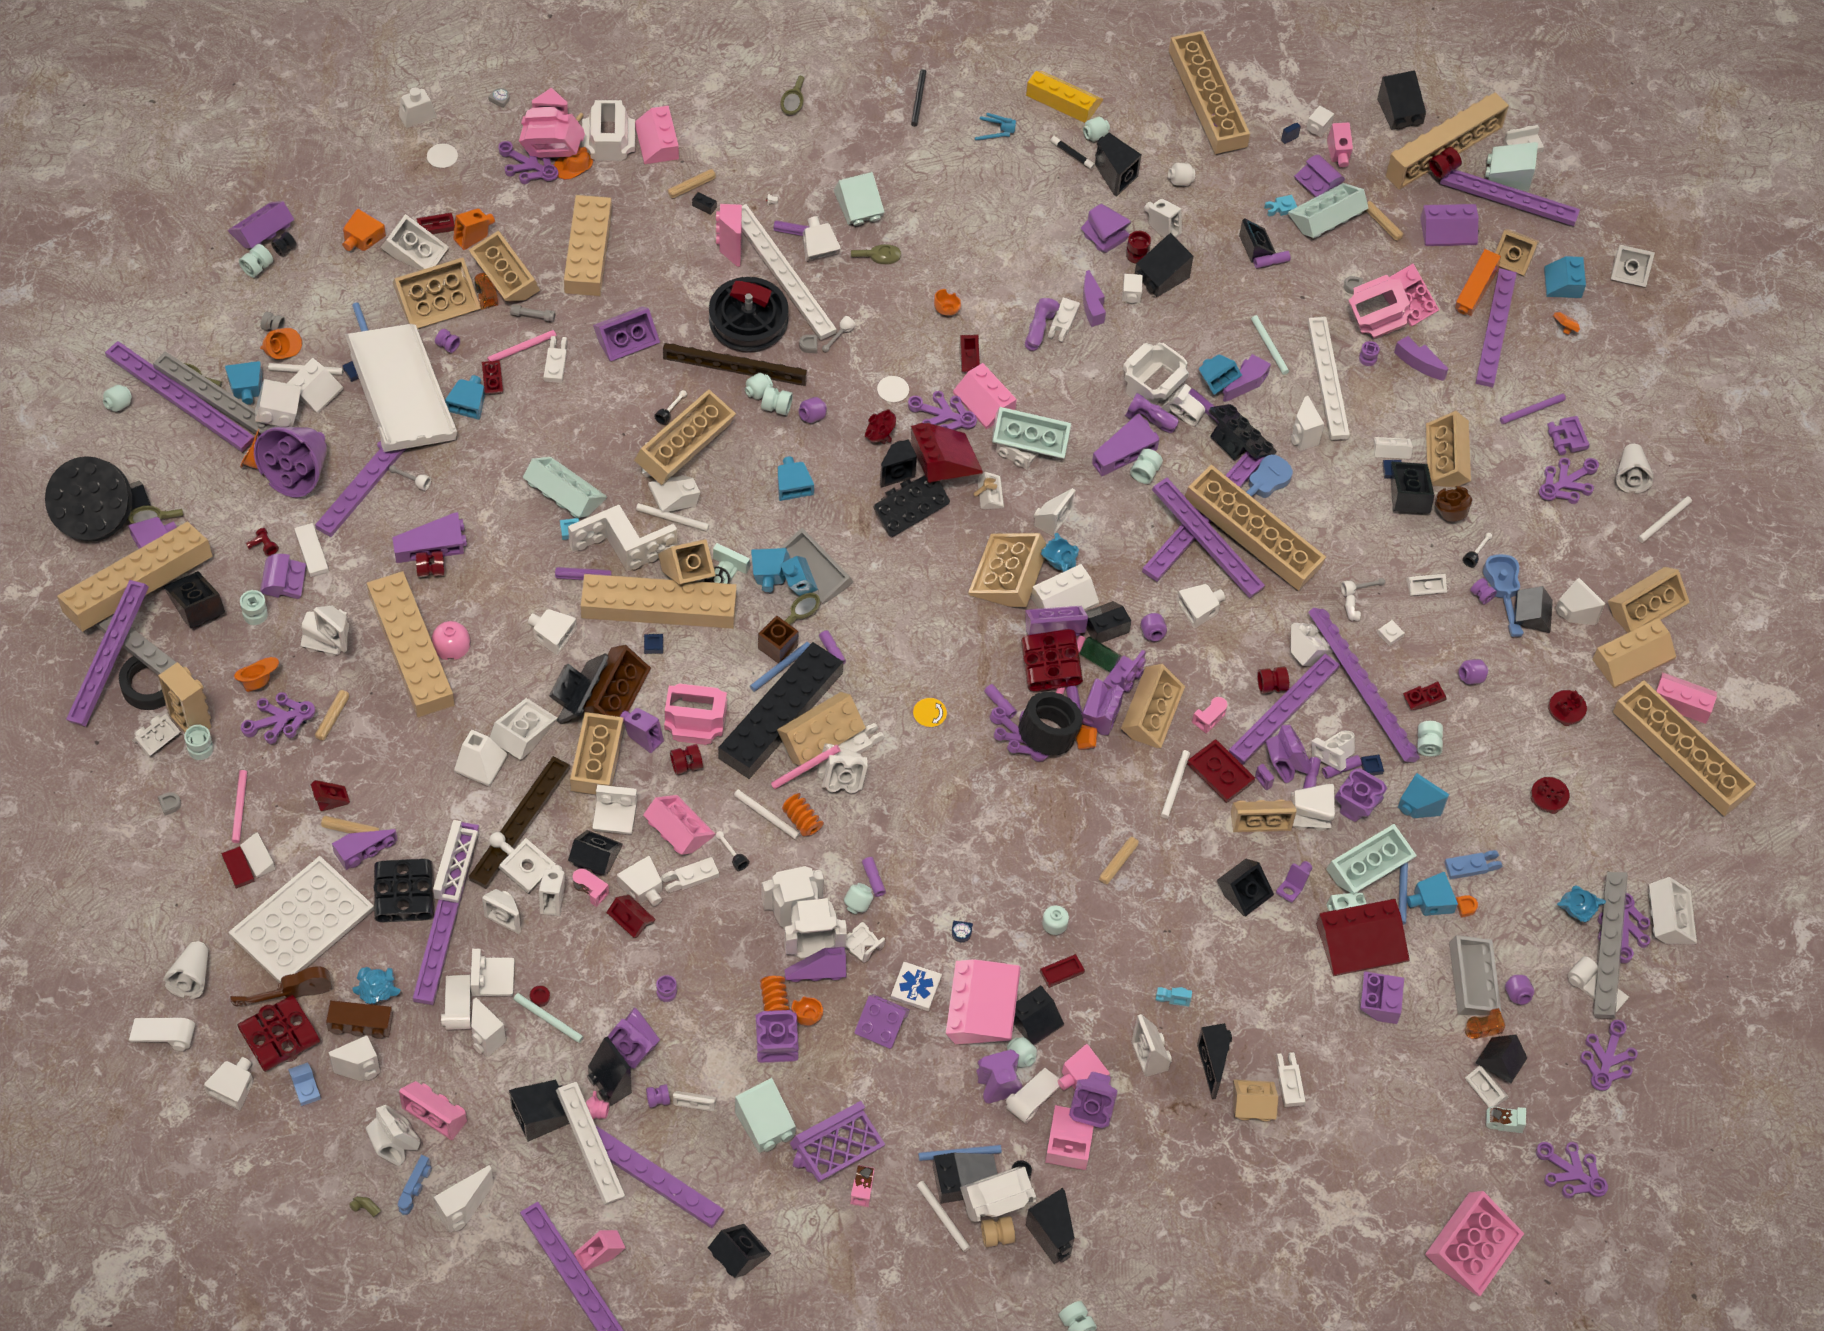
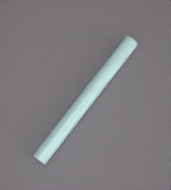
[1251,315,1289,375]
[513,993,584,1043]

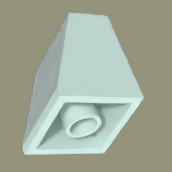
[1485,142,1538,192]
[833,172,884,226]
[735,1078,796,1153]

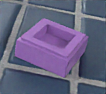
[1255,764,1274,790]

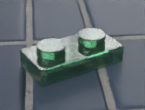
[1079,636,1122,672]

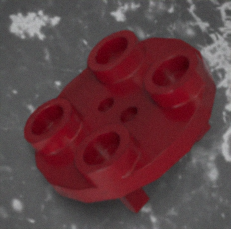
[864,409,896,444]
[1548,690,1587,726]
[1530,777,1570,814]

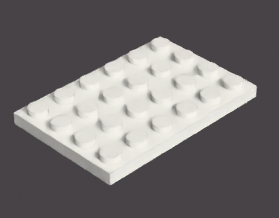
[228,856,374,983]

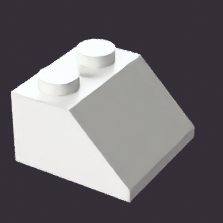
[287,358,343,414]
[255,379,301,427]
[1291,396,1324,451]
[471,998,506,1058]
[329,1035,380,1081]

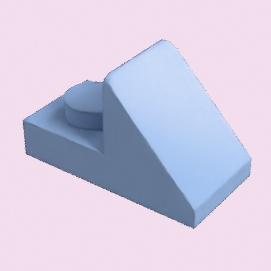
[288,1062,321,1106]

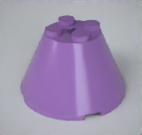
[254,427,327,497]

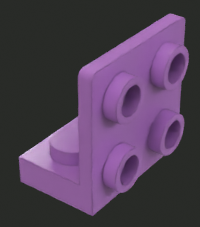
[1103,650,1146,695]
[854,994,910,1048]

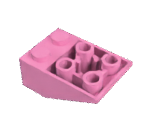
[1382,264,1439,326]
[1045,1105,1094,1170]

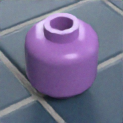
[799,397,827,423]
[1140,613,1167,641]
[1459,659,1488,685]
[1505,975,1535,1005]

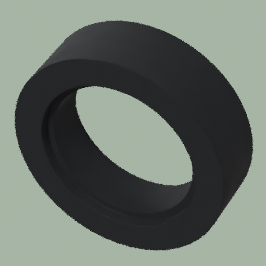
[119,656,166,710]

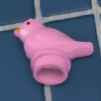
[586,1091,609,1120]

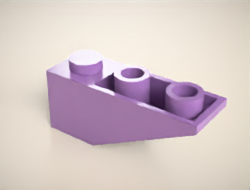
[1223,354,1271,402]
[332,829,398,870]
[785,947,846,982]

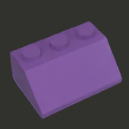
[228,201,294,248]
[1420,204,1478,246]
[593,306,660,361]
[1025,605,1088,636]

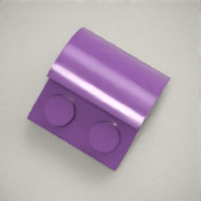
[1294,155,1345,197]
[260,554,306,599]

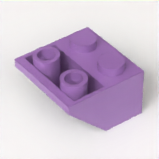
[1360,971,1404,1024]

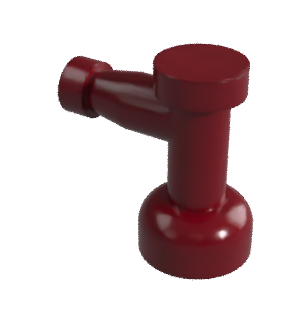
[246,528,279,556]

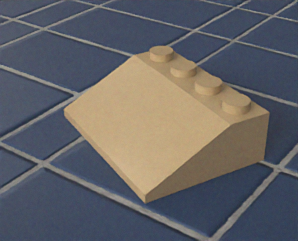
[393,258,481,329]
[968,533,1046,607]

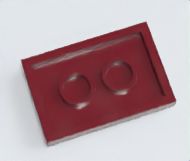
[1187,739,1255,803]

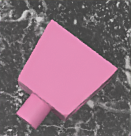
[1327,122,1353,167]
[1058,1044,1110,1090]

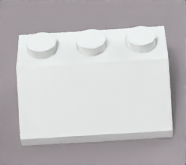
[1031,564,1099,610]
[1649,877,1697,944]

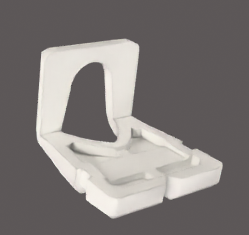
[845,922,885,963]

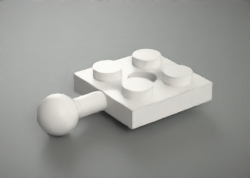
[489,832,556,894]

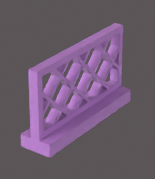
[789,1101,885,1182]

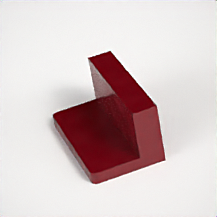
[606,895,656,938]

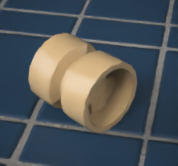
[981,1216,1015,1247]

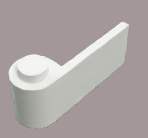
[1568,956,1629,1012]
[441,975,471,1030]
[129,1018,195,1051]
[1005,1068,1060,1124]

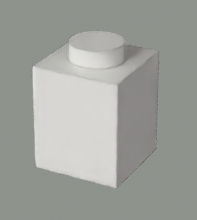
[1306,105,1334,137]
[1122,274,1142,303]

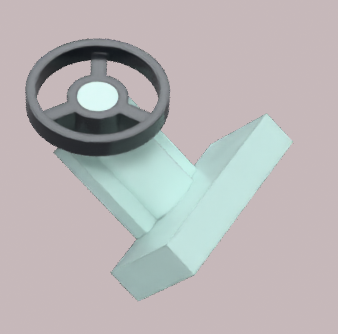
[704,543,750,584]

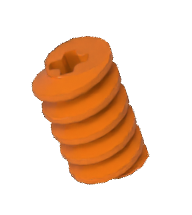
[782,793,824,836]
[760,976,790,1011]

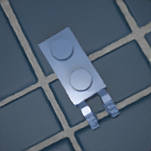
[1444,850,1503,880]
[397,1155,432,1215]

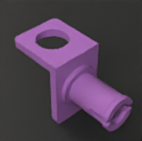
[1276,861,1312,902]

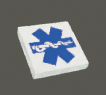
[891,962,942,1011]

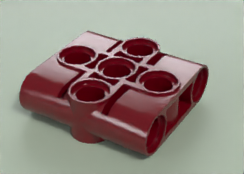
[1021,629,1083,692]
[237,995,320,1072]

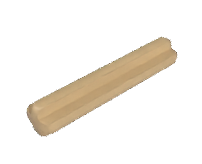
[668,169,716,198]
[1366,201,1403,241]
[315,690,349,741]
[321,816,379,833]
[1099,837,1139,884]

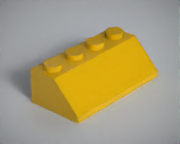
[1026,71,1103,123]

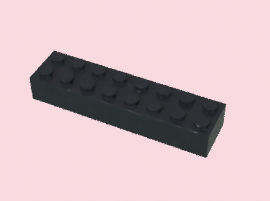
[718,642,843,779]

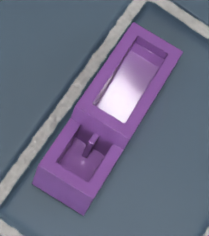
[1083,270,1106,327]
[1394,336,1448,381]

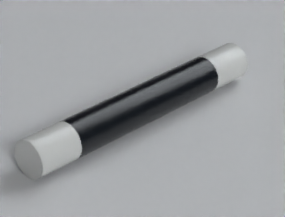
[1050,136,1095,170]

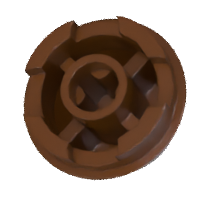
[1435,486,1472,522]

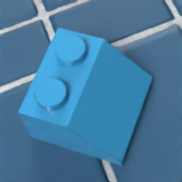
[1544,256,1586,298]

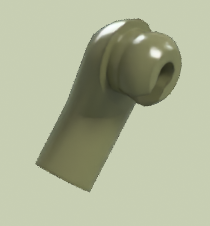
[349,1196,381,1218]

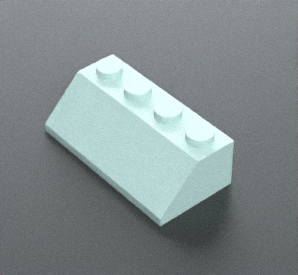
[1288,183,1368,238]
[992,407,1071,459]
[522,457,607,518]
[1326,824,1417,894]

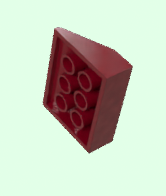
[911,423,983,482]
[1316,899,1410,976]

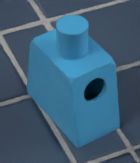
[1199,354,1242,395]
[225,361,262,405]
[445,375,485,420]
[778,456,814,501]
[751,548,791,592]
[781,556,818,596]
[1407,872,1458,916]

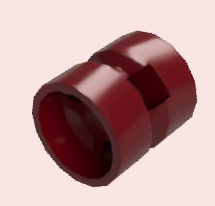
[1428,147,1462,179]
[1126,231,1151,264]
[416,551,444,577]
[1257,666,1290,694]
[670,744,703,775]

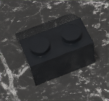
[880,439,917,488]
[1085,601,1131,645]
[568,830,623,875]
[1217,859,1274,917]
[1013,985,1064,1045]
[708,1224,771,1278]

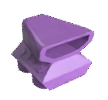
[1081,204,1131,253]
[1082,678,1124,735]
[1266,725,1312,783]
[1335,768,1387,822]
[608,1007,660,1069]
[756,1010,799,1063]
[976,1049,1023,1104]
[1069,1072,1118,1128]

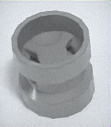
[260,311,285,330]

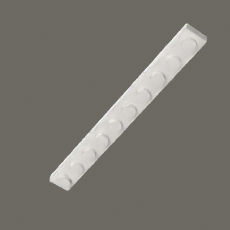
[742,204,836,340]

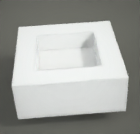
[1377,620,1405,646]

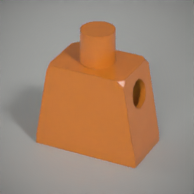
[453,208,495,250]
[342,209,386,251]

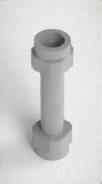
[510,304,555,322]

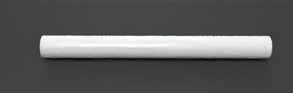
[268,363,343,375]
[1638,496,1692,543]
[636,503,709,531]
[1161,750,1190,819]
[734,789,800,840]
[917,1181,970,1252]

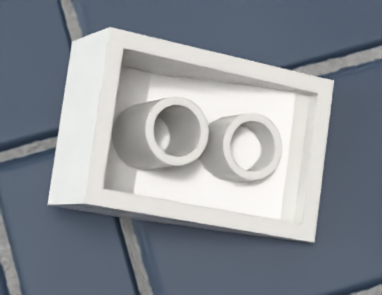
[380,214,449,270]
[490,698,558,760]
[1131,1014,1172,1077]
[434,1165,494,1233]

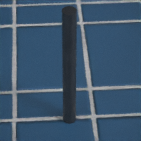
[911,69,927,127]

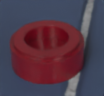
[530,986,550,1007]

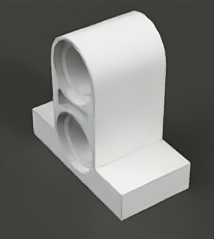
[1162,384,1205,426]
[1312,730,1355,771]

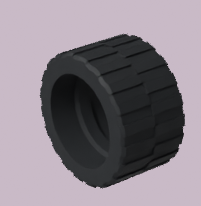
[1018,691,1083,756]

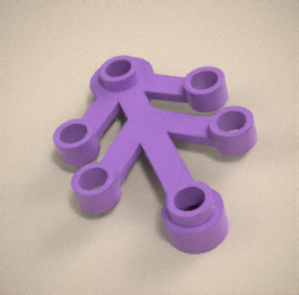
[499,141,558,184]
[908,391,977,430]
[1539,457,1599,504]
[241,692,315,744]
[990,707,1049,762]
[1598,893,1650,963]
[1580,1020,1638,1091]
[1536,1142,1608,1198]

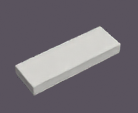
[294,523,329,577]

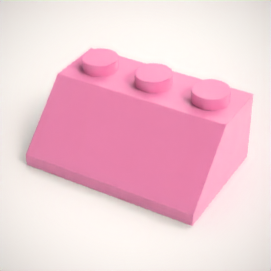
[635,106,679,164]
[716,204,742,266]
[953,363,1017,429]
[1656,672,1717,724]
[643,795,715,855]
[399,1081,467,1140]

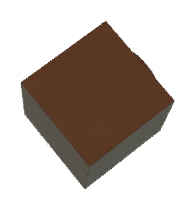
[758,615,799,663]

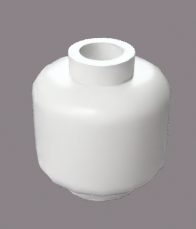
[1168,163,1195,186]

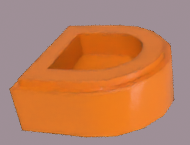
[1456,895,1478,918]

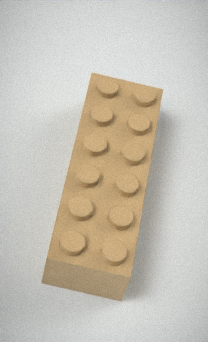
[564,195,612,296]
[634,390,736,485]

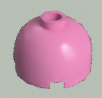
[431,621,470,660]

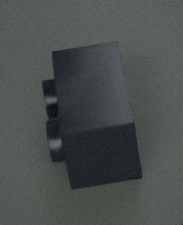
[692,192,717,215]

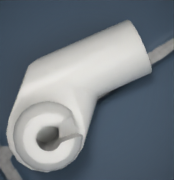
[1345,595,1361,621]

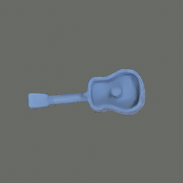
[1246,455,1293,498]
[1483,554,1524,637]

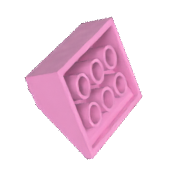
[946,959,1021,1045]
[1425,1191,1524,1296]

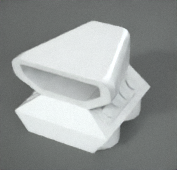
[300,611,349,656]
[817,743,868,793]
[1291,784,1335,831]
[366,1105,420,1166]

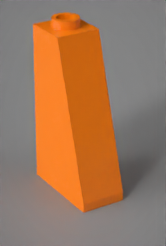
[1455,249,1501,316]

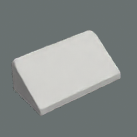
[1374,437,1413,459]
[978,472,1004,509]
[1406,574,1447,596]
[240,832,275,878]
[1465,1065,1509,1108]
[673,1091,716,1111]

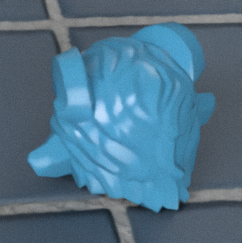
[1041,533,1079,573]
[1557,885,1606,922]
[352,967,401,1004]

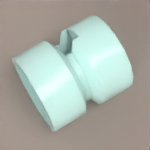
[239,244,273,278]
[761,386,793,416]
[1130,449,1163,484]
[240,590,268,625]
[1417,721,1443,757]
[184,725,213,760]
[1059,1301,1097,1331]

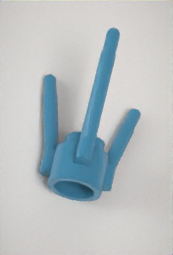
[974,113,1016,140]

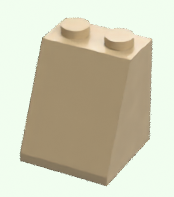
[658,539,716,584]

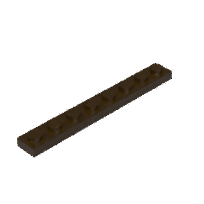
[663,343,807,386]
[469,756,570,889]

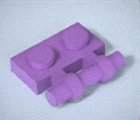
[1547,416,1590,455]

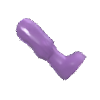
[1025,298,1060,351]
[1125,393,1179,433]

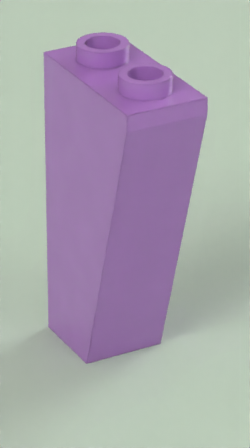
[1092,413,1159,477]
[392,512,467,563]

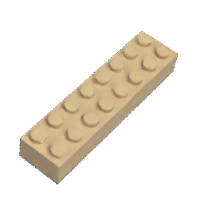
[1169,31,1250,154]
[1386,92,1509,190]
[1185,465,1326,591]
[57,521,213,632]
[367,571,455,718]
[581,574,737,629]
[1613,680,1756,817]

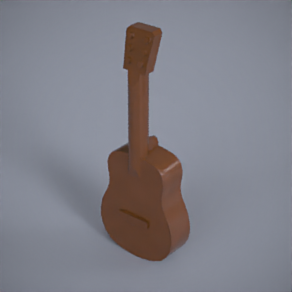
[230,966,332,1007]

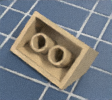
[1231,799,1297,832]

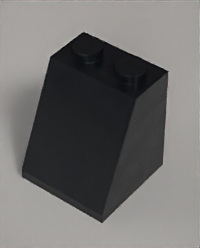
[1377,70,1426,130]
[1095,132,1142,197]
[1134,233,1194,297]
[509,1079,570,1142]
[1025,1188,1075,1264]

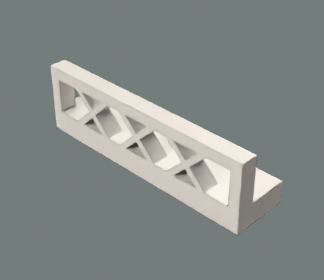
[433,820,478,903]

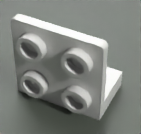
[593,785,637,834]
[471,949,514,996]

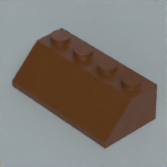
[583,645,651,717]

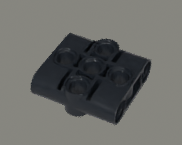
[373,859,433,922]

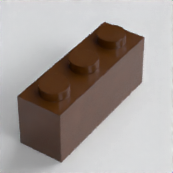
[326,1000,393,1039]

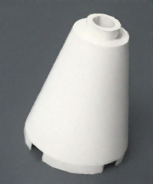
[1616,444,1654,493]
[164,941,208,999]

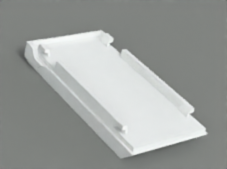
[345,324,457,452]

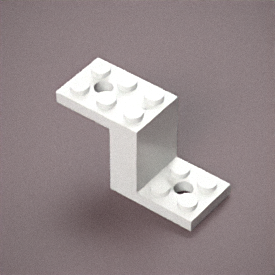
[568,505,677,572]

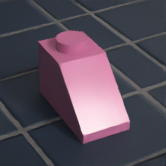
[573,1230,625,1272]

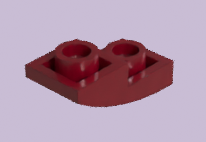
[730,281,772,307]
[482,360,503,394]
[1403,681,1447,710]

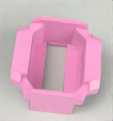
[519,107,585,158]
[1349,275,1412,338]
[664,684,727,745]

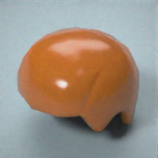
[934,289,961,316]
[791,996,823,1026]

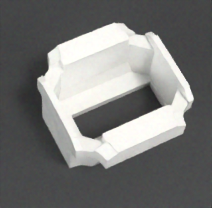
[582,100,635,161]
[1123,342,1189,405]
[761,866,824,929]
[784,898,847,959]
[960,1167,1036,1222]

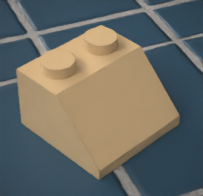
[1495,229,1539,276]
[1233,1080,1278,1121]

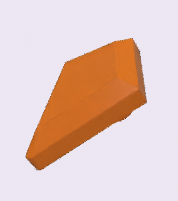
[1553,312,1580,335]
[1076,725,1097,750]

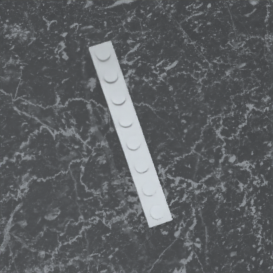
[1308,317,1350,440]

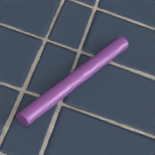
[1500,393,1566,424]

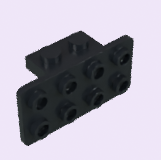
[1209,404,1277,460]
[873,475,950,537]
[549,653,609,724]

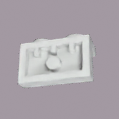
[1503,125,1544,153]
[996,444,1039,470]
[132,714,180,757]

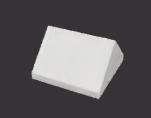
[1611,245,1655,287]

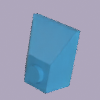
[1398,773,1450,818]

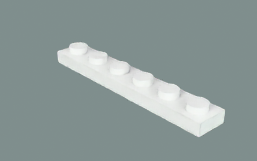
[556,1081,625,1205]

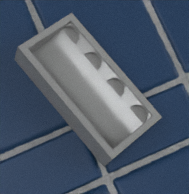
[780,528,853,604]
[1449,935,1501,1015]

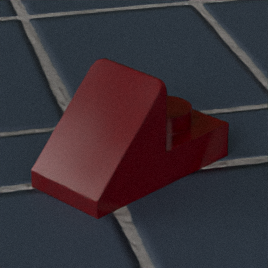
[959,334,980,372]
[310,780,350,811]

